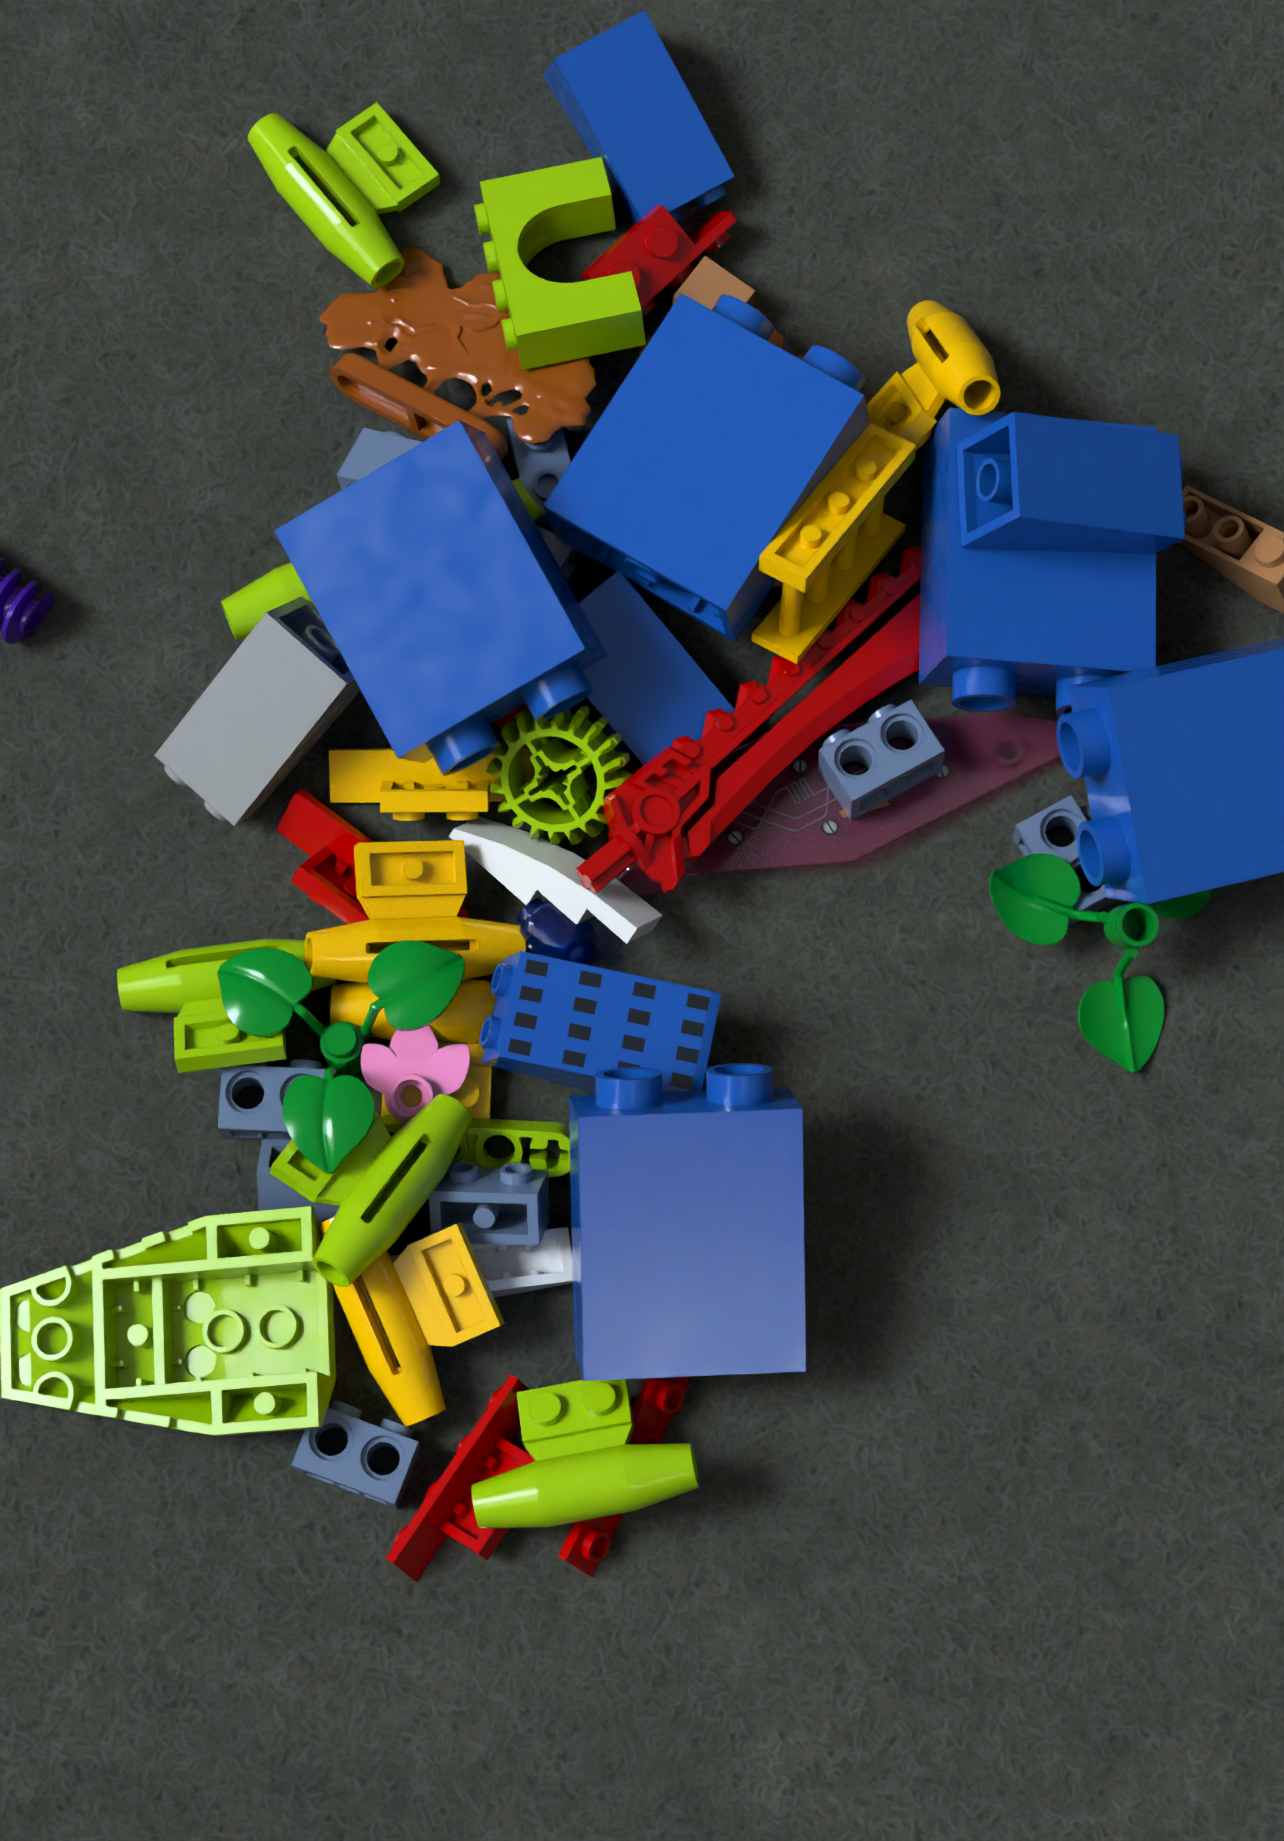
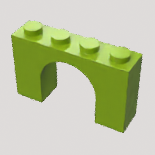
[474,157,646,370]

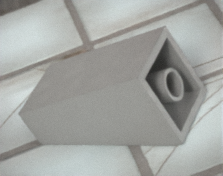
[154,597,361,826]

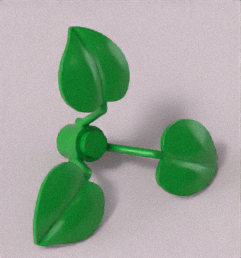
[989,853,1212,1072]
[217,940,465,1174]

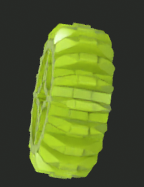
[486,706,633,845]

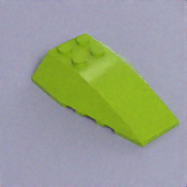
[0,1206,336,1436]

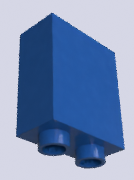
[543,293,870,643]
[919,408,1157,716]
[274,420,608,776]
[1056,638,1284,904]
[569,1063,806,1381]

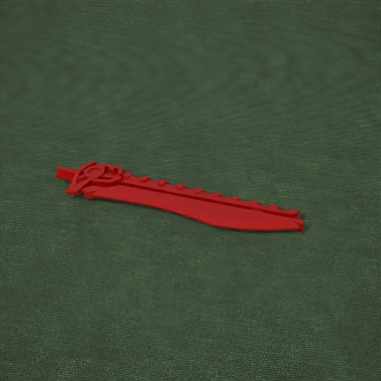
[575,546,921,894]

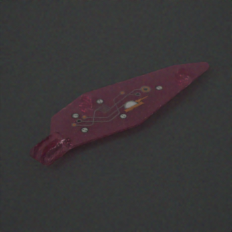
[615,713,1060,898]

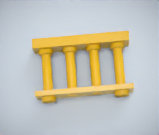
[751,423,916,664]

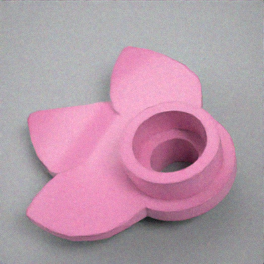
[360,1025,470,1123]

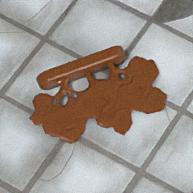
[319,248,596,461]

